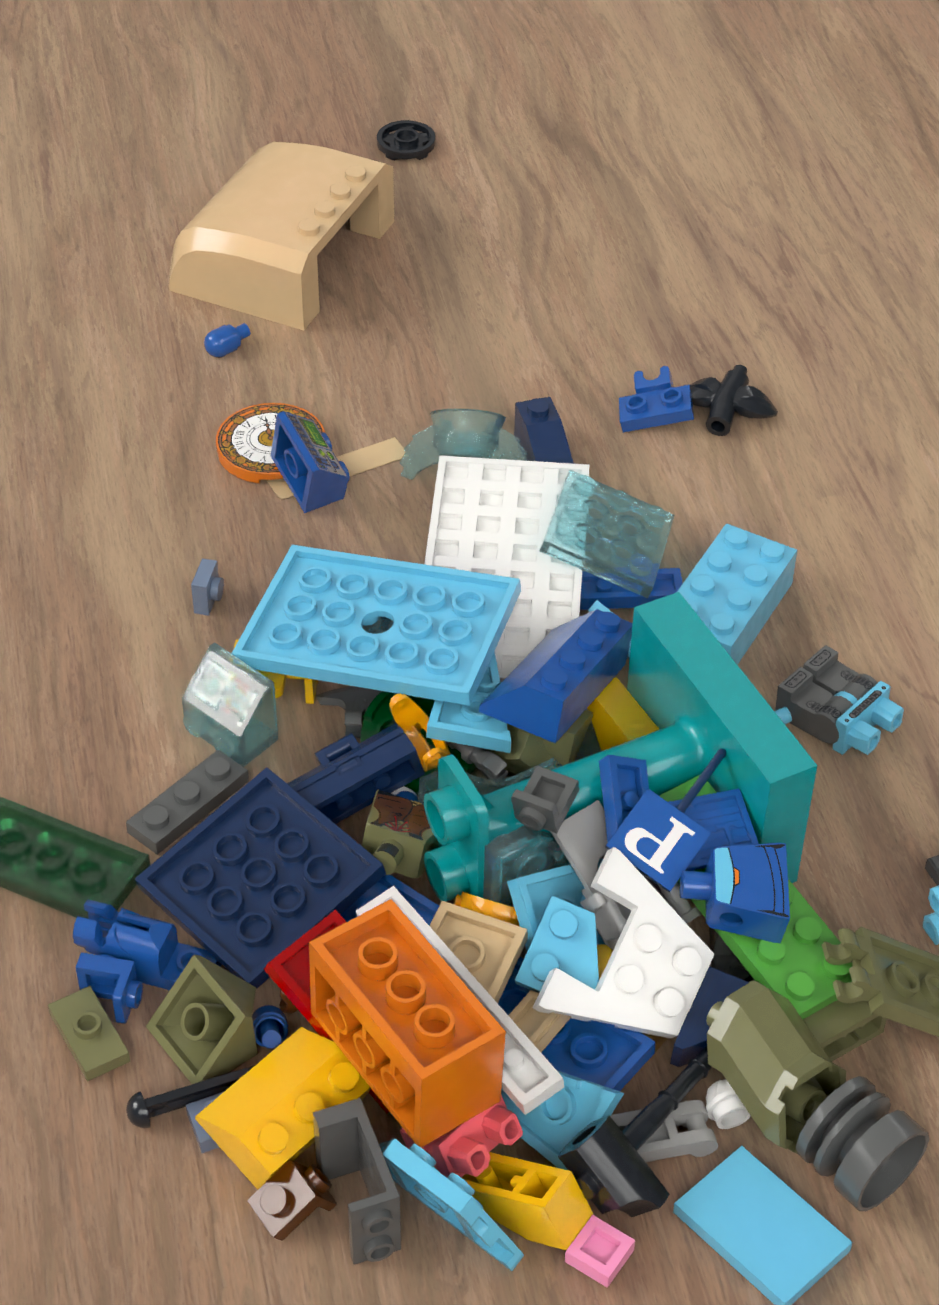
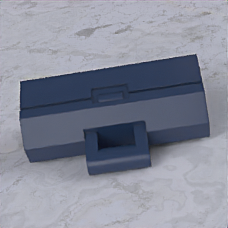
[287,723,425,824]

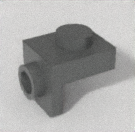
[511,766,580,834]

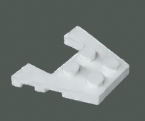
[532,847,714,1038]

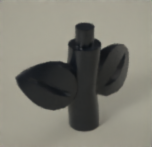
[690,365,778,436]

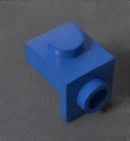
[75,953,143,1024]

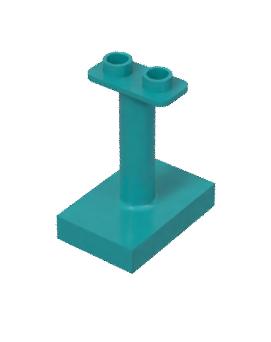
[424,592,818,902]

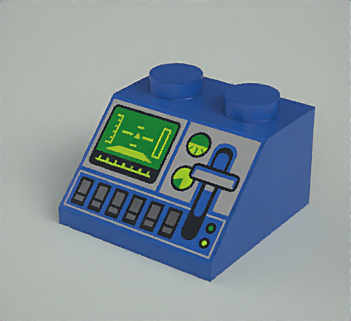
[270,411,350,513]

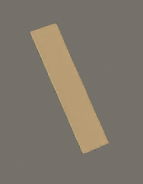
[267,437,410,500]

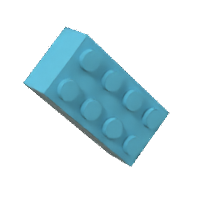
[677,523,797,665]

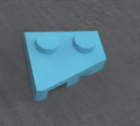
[515,896,599,993]

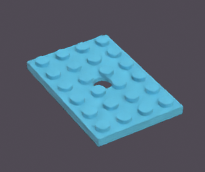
[231,545,521,706]

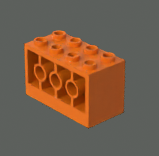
[309,899,506,1148]

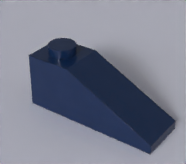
[514,397,574,464]

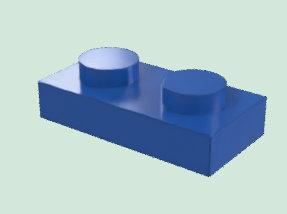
[599,754,649,842]

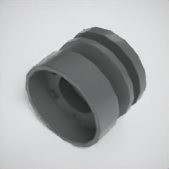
[796,1076,929,1212]

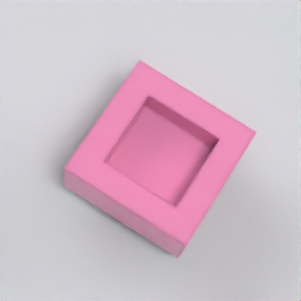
[565,1215,635,1288]

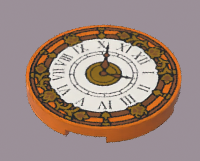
[216,403,325,484]

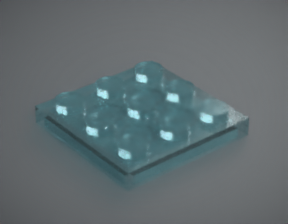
[539,470,675,598]

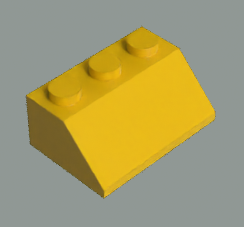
[195,1027,371,1190]

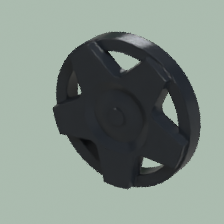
[377,120,436,161]

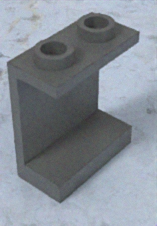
[313,1098,401,1265]

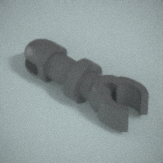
[445,741,509,785]

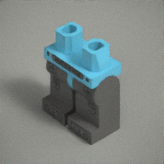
[775,645,904,755]

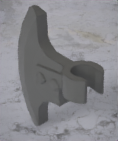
[317,687,382,738]

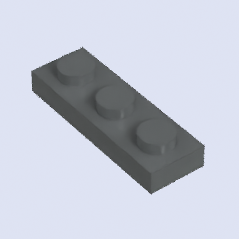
[126,750,249,855]

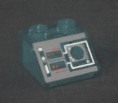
[182,642,278,767]

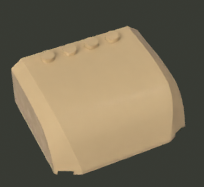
[169,142,394,331]

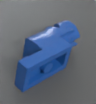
[73,899,222,990]

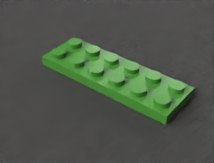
[659,775,853,1019]

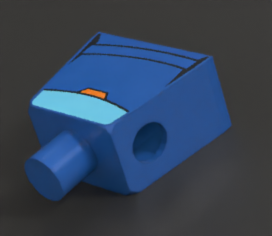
[680,843,790,943]

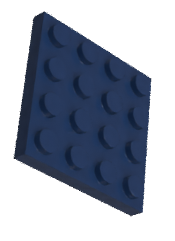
[135,767,386,989]

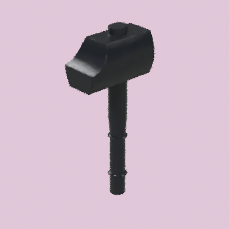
[558,1046,712,1217]

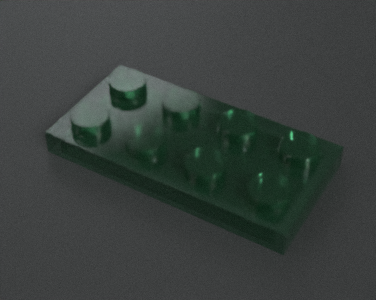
[0,797,150,919]

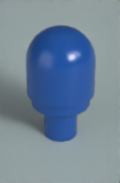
[204,323,251,357]
[252,1005,288,1048]

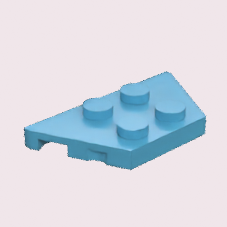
[379,1139,524,1271]

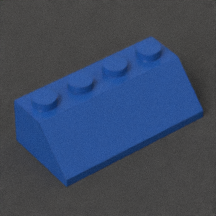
[479,609,633,743]

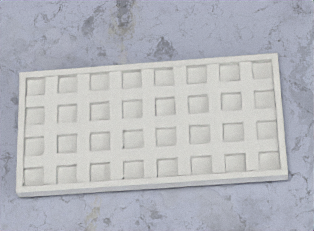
[424,455,590,682]

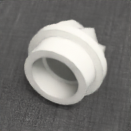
[705,1079,751,1129]

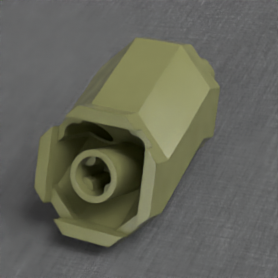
[706,980,846,1154]

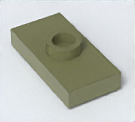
[48,986,130,1082]

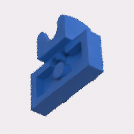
[619,366,694,432]

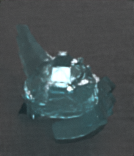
[400,409,528,480]

